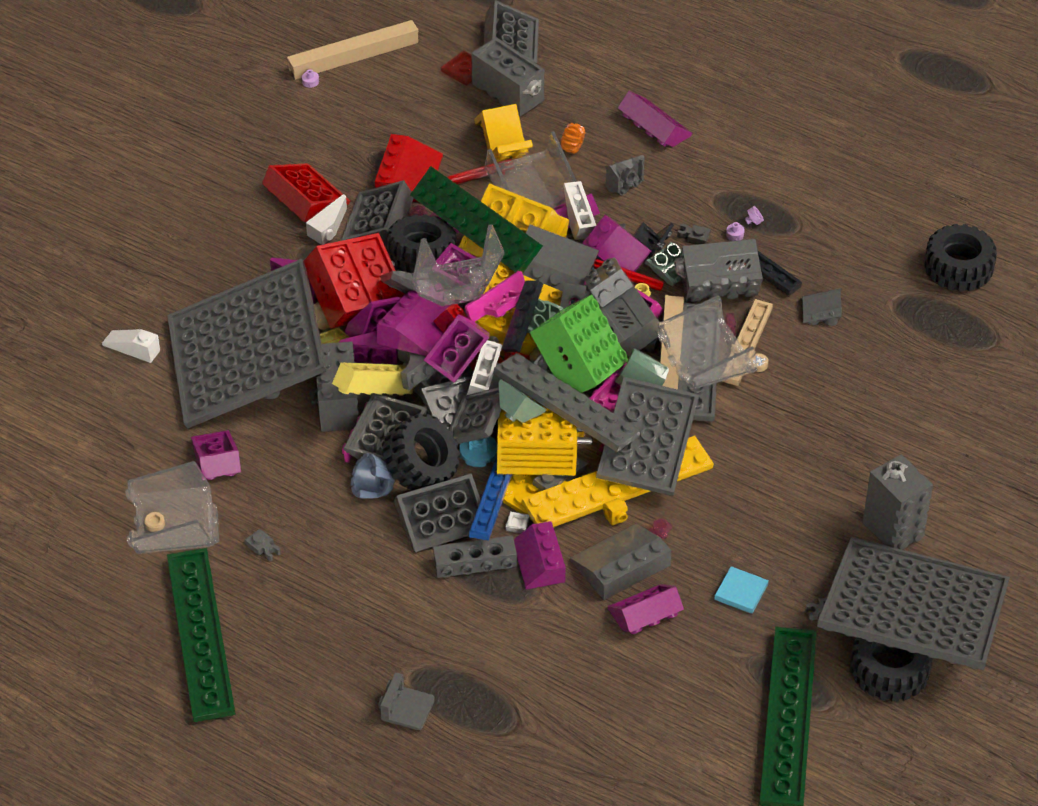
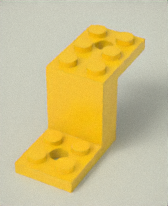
[474,104,533,163]

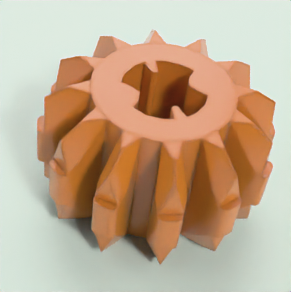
[560,123,585,154]

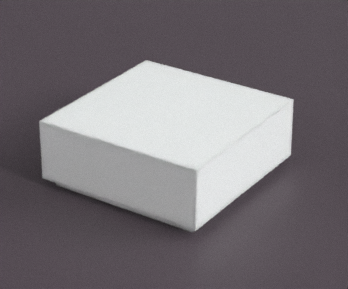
[506,511,530,534]

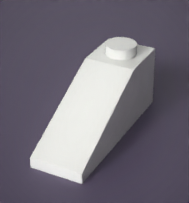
[563,181,596,240]
[306,194,347,245]
[102,329,160,363]
[467,340,502,395]

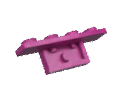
[465,271,525,322]
[590,363,627,413]

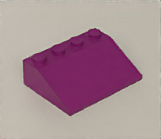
[377,291,445,356]

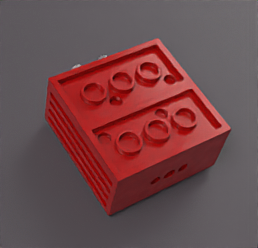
[304,233,405,329]

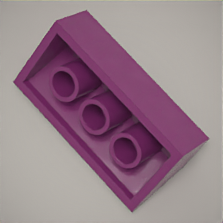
[618,91,693,147]

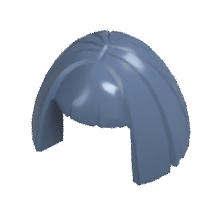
[351,453,395,498]

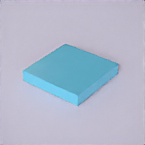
[715,567,769,614]

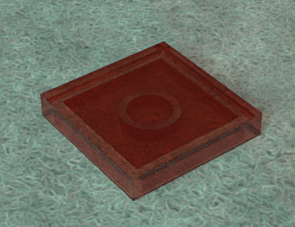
[441,50,472,86]

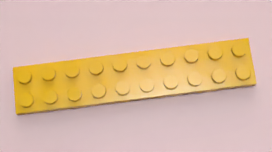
[522,435,714,527]

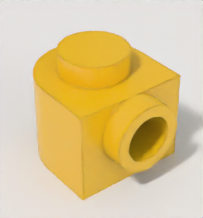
[603,498,628,526]

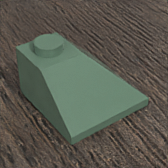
[499,379,547,423]

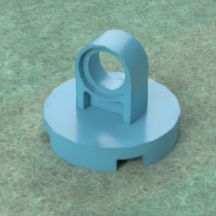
[459,436,497,467]

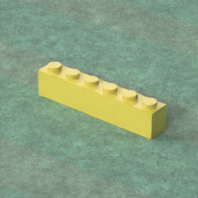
[332,362,415,396]

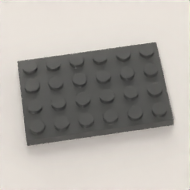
[596,377,699,496]

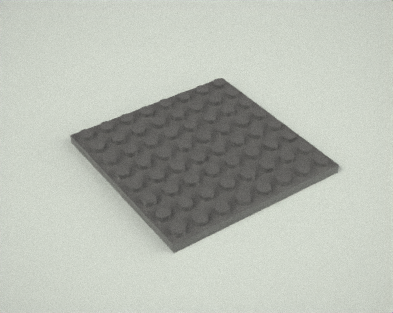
[167,259,327,429]
[817,537,1010,670]

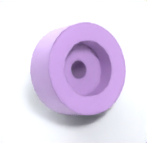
[302,69,319,88]
[745,206,764,225]
[726,222,744,241]

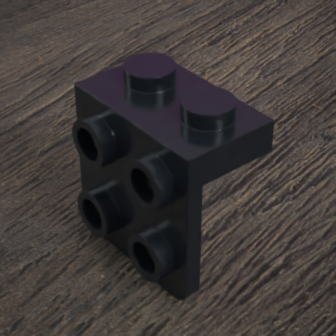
[633,222,674,259]

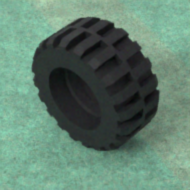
[387,214,457,276]
[924,224,997,292]
[383,413,460,491]
[850,637,933,702]

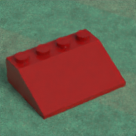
[375,134,443,203]
[262,163,350,222]

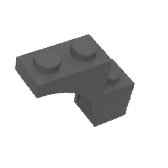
[397,349,434,390]

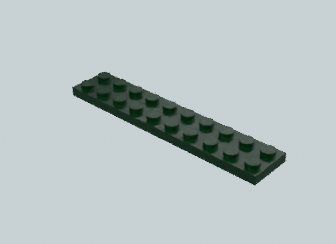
[410,166,543,273]
[167,548,236,722]
[759,626,817,806]

